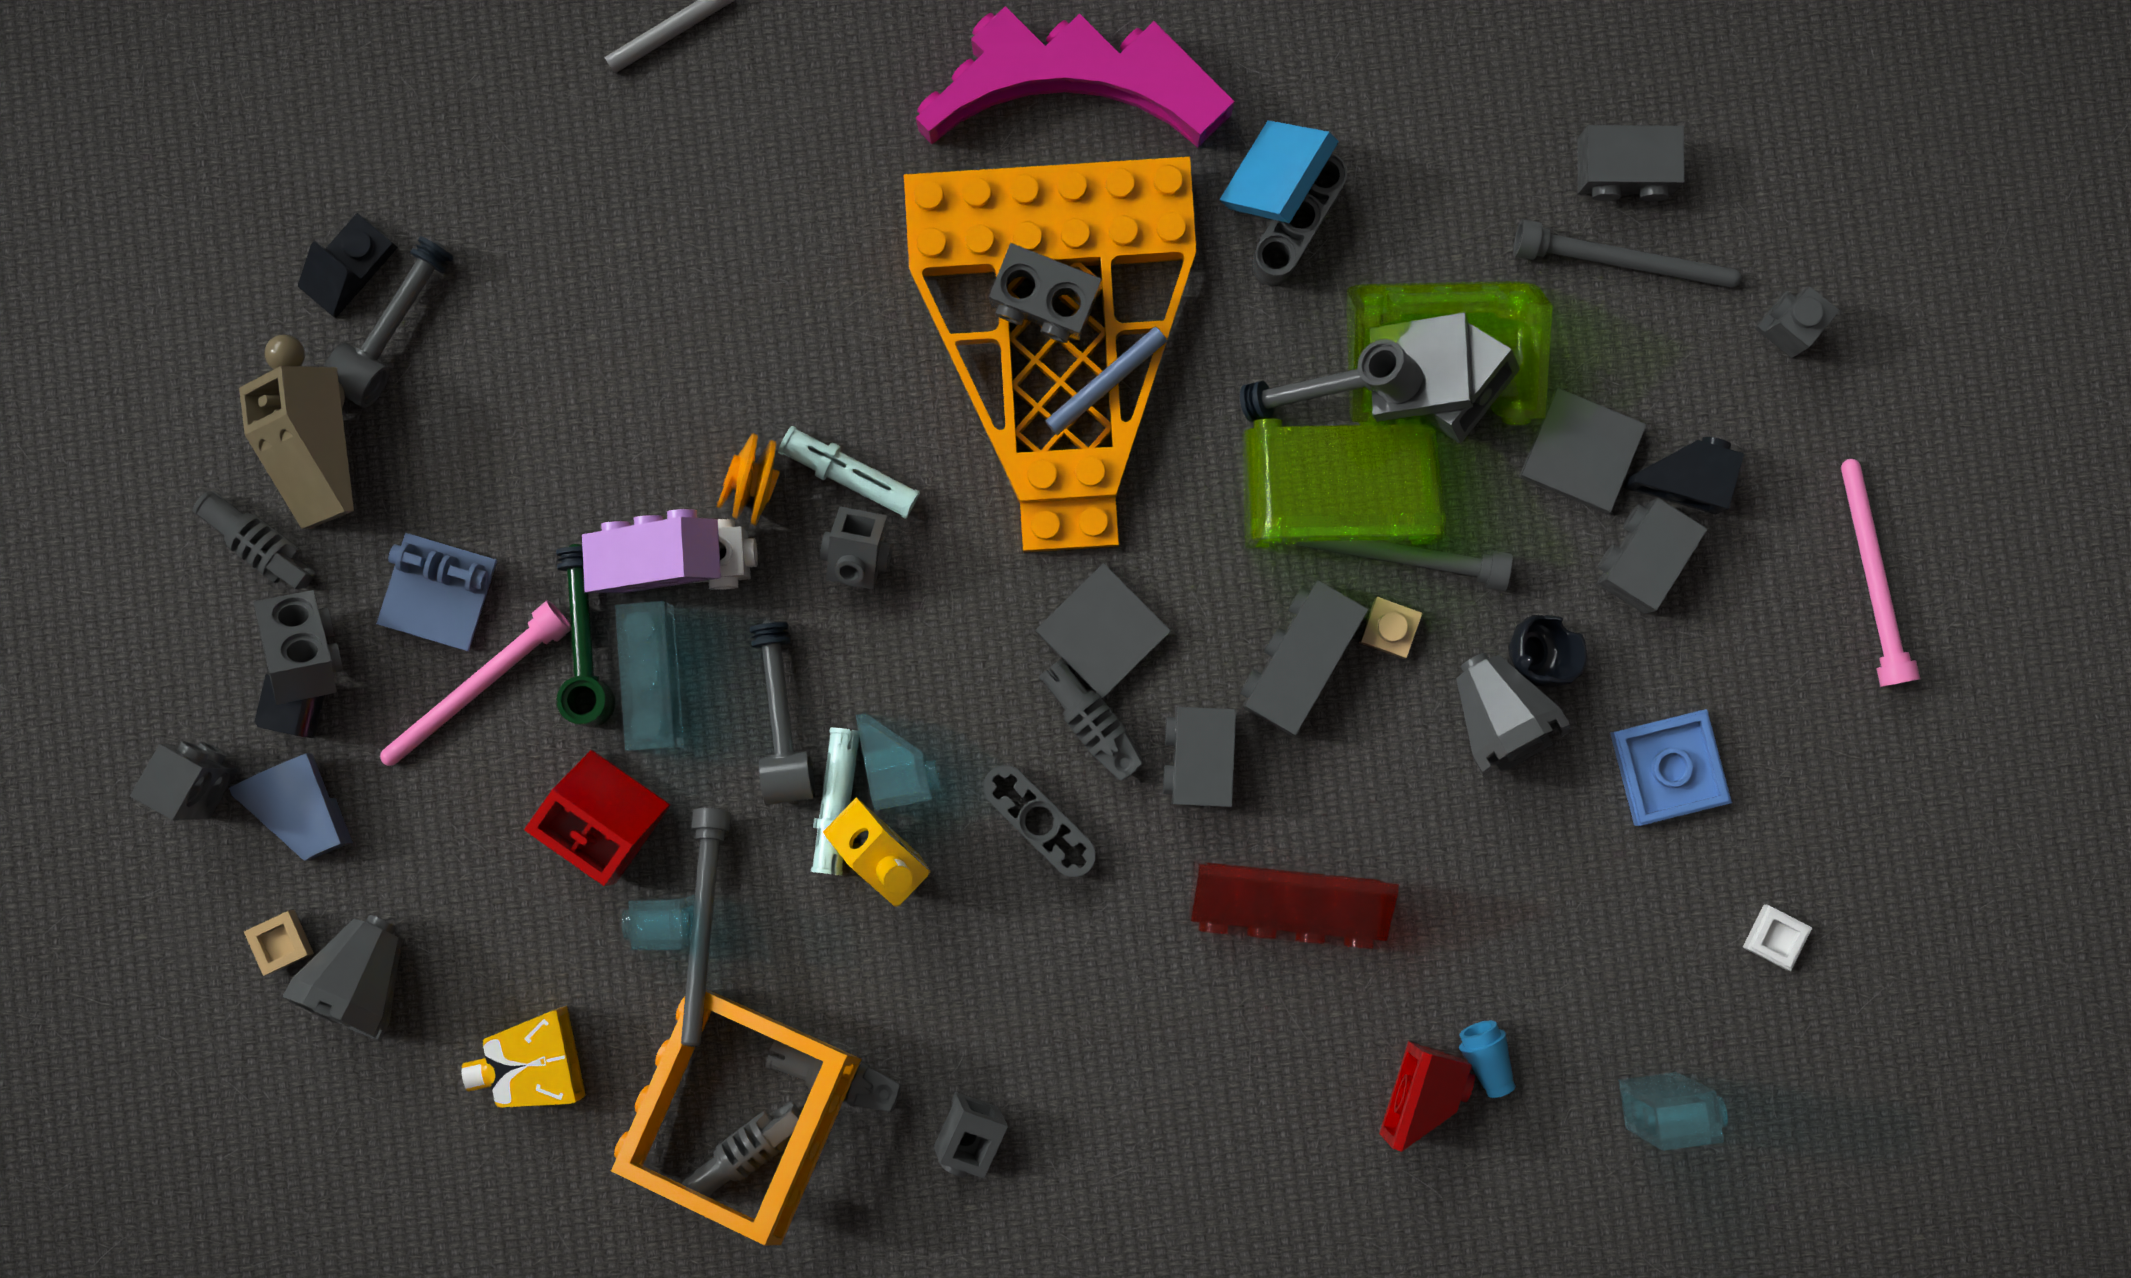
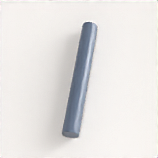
[1045,327,1167,435]

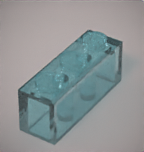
[615,601,684,752]
[1618,1072,1728,1151]

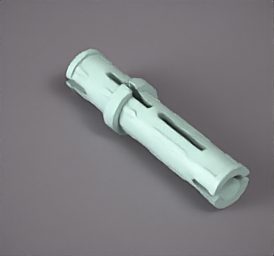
[778,426,920,519]
[811,727,861,876]

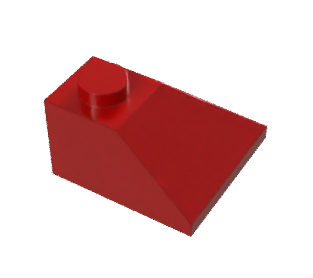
[1379,1041,1475,1152]

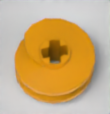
[716,433,780,526]

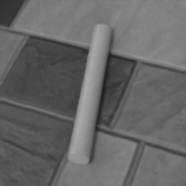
[604,0,735,74]

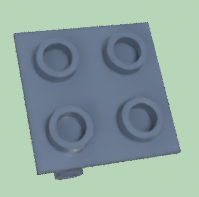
[376,533,497,651]

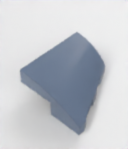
[229,753,353,861]

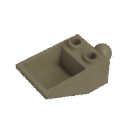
[239,334,354,529]

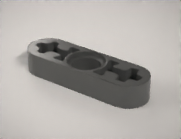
[983,765,1096,877]

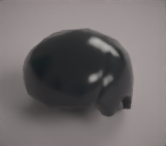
[1509,615,1588,687]

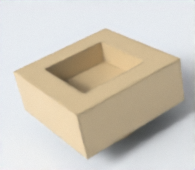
[1359,597,1422,659]
[244,910,314,976]

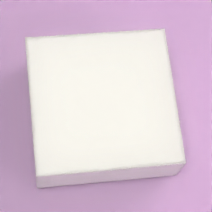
[1743,905,1812,971]

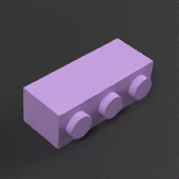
[582,509,721,594]

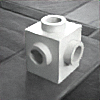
[693,519,758,590]

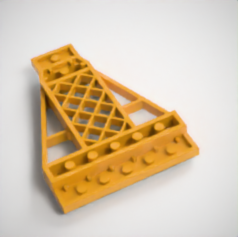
[904,157,1196,553]

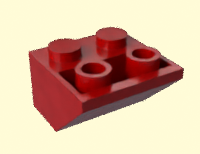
[524,750,671,886]

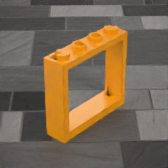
[611,990,861,1246]

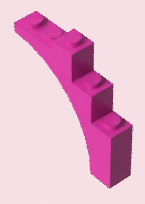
[916,6,1234,148]

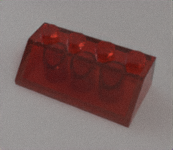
[1189,861,1399,949]

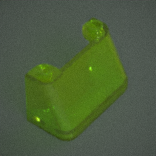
[1346,281,1553,428]
[1242,416,1447,548]

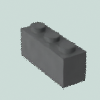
[1239,580,1368,737]

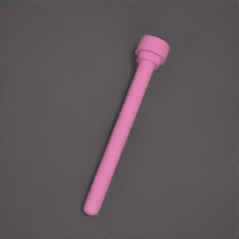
[1841,459,1920,687]
[380,600,571,766]

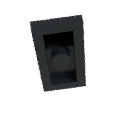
[298,213,398,318]

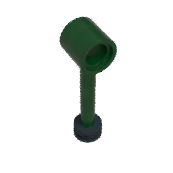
[556,544,615,727]

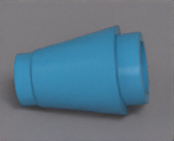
[1459,1020,1516,1098]

